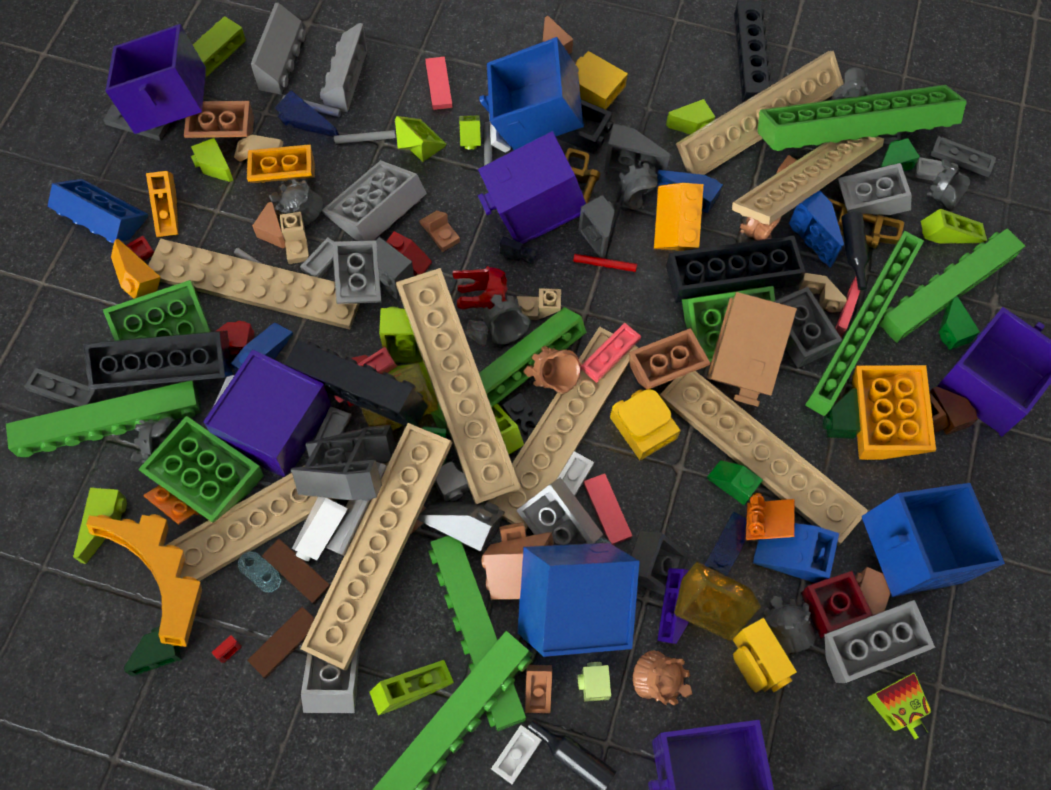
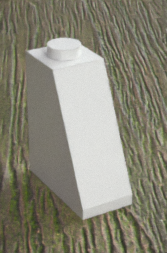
[292,497,348,562]

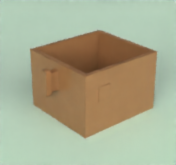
[706,292,797,407]

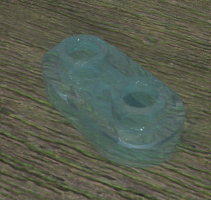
[238,551,281,592]

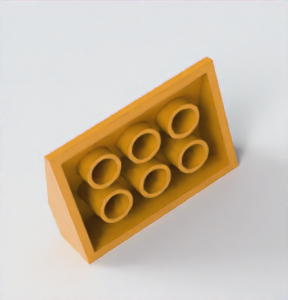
[852,365,936,460]

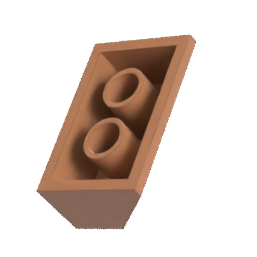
[184,101,254,138]
[629,328,710,389]

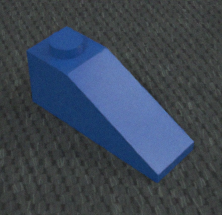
[656,170,723,213]
[231,322,293,373]

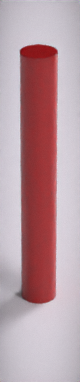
[573,254,637,272]

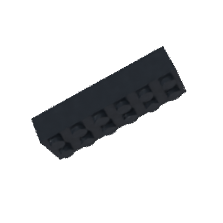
[666,236,806,303]
[83,330,233,390]
[284,340,428,426]

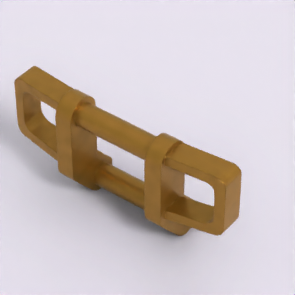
[561,148,601,226]
[828,198,904,249]

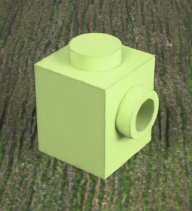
[578,662,611,702]

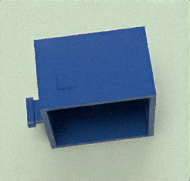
[479,37,584,150]
[861,483,1005,597]
[518,543,640,657]

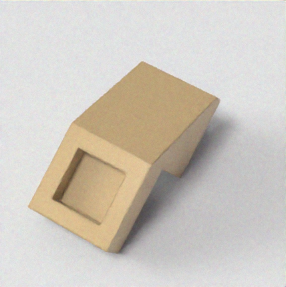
[234,135,283,162]
[280,212,309,264]
[799,273,847,312]
[517,289,561,320]

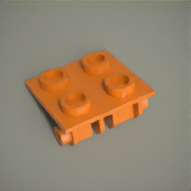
[144,485,202,525]
[746,493,795,540]

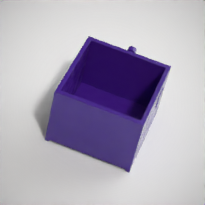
[105,24,206,134]
[478,131,586,244]
[937,307,1051,437]
[203,349,332,477]
[648,720,774,790]

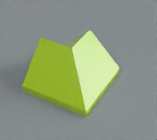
[395,116,446,162]

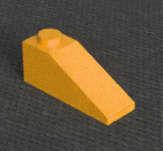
[146,171,179,237]
[111,239,161,299]

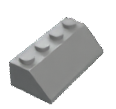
[251,3,306,95]
[320,23,367,112]
[326,462,387,556]
[825,600,935,683]

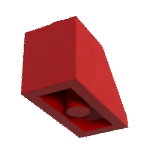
[386,231,432,276]
[216,321,255,356]

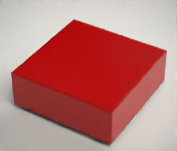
[126,236,154,261]
[211,635,242,663]

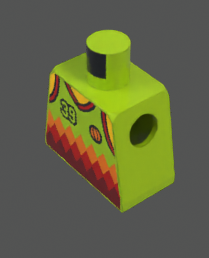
[867,673,931,739]

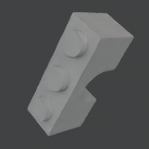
[434,461,470,501]

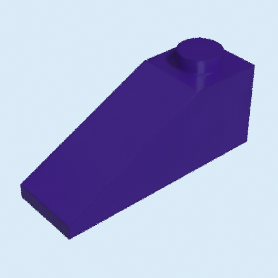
[657,568,706,644]

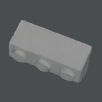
[517,477,603,545]

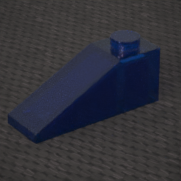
[275,90,340,137]
[701,511,747,583]

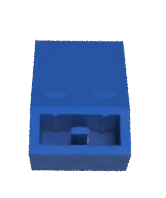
[789,190,844,267]
[752,523,839,583]

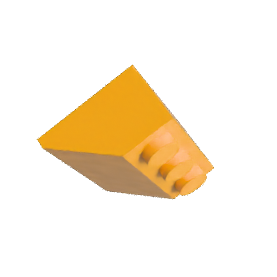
[247,145,315,183]
[654,183,704,251]

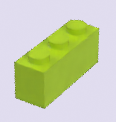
[193,16,246,77]

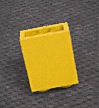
[576,51,628,110]
[610,389,681,460]
[733,618,797,693]

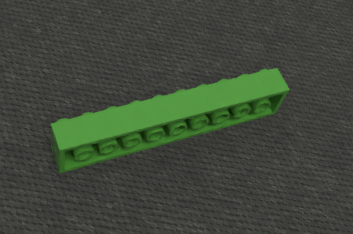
[757,85,966,151]

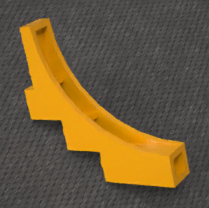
[86,514,202,647]

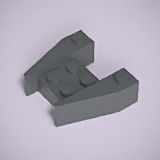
[291,425,396,501]

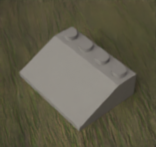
[322,160,427,241]

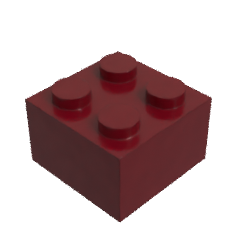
[801,571,873,638]

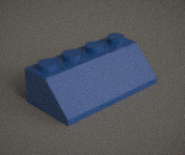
[47,179,148,243]

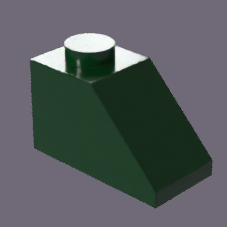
[823,388,861,439]
[124,626,182,677]

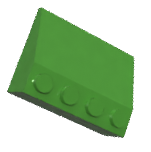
[103,280,211,340]
[682,286,775,362]
[138,416,264,523]

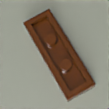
[262,539,330,604]
[247,606,315,679]

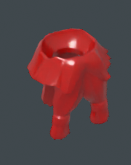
[453,266,508,310]

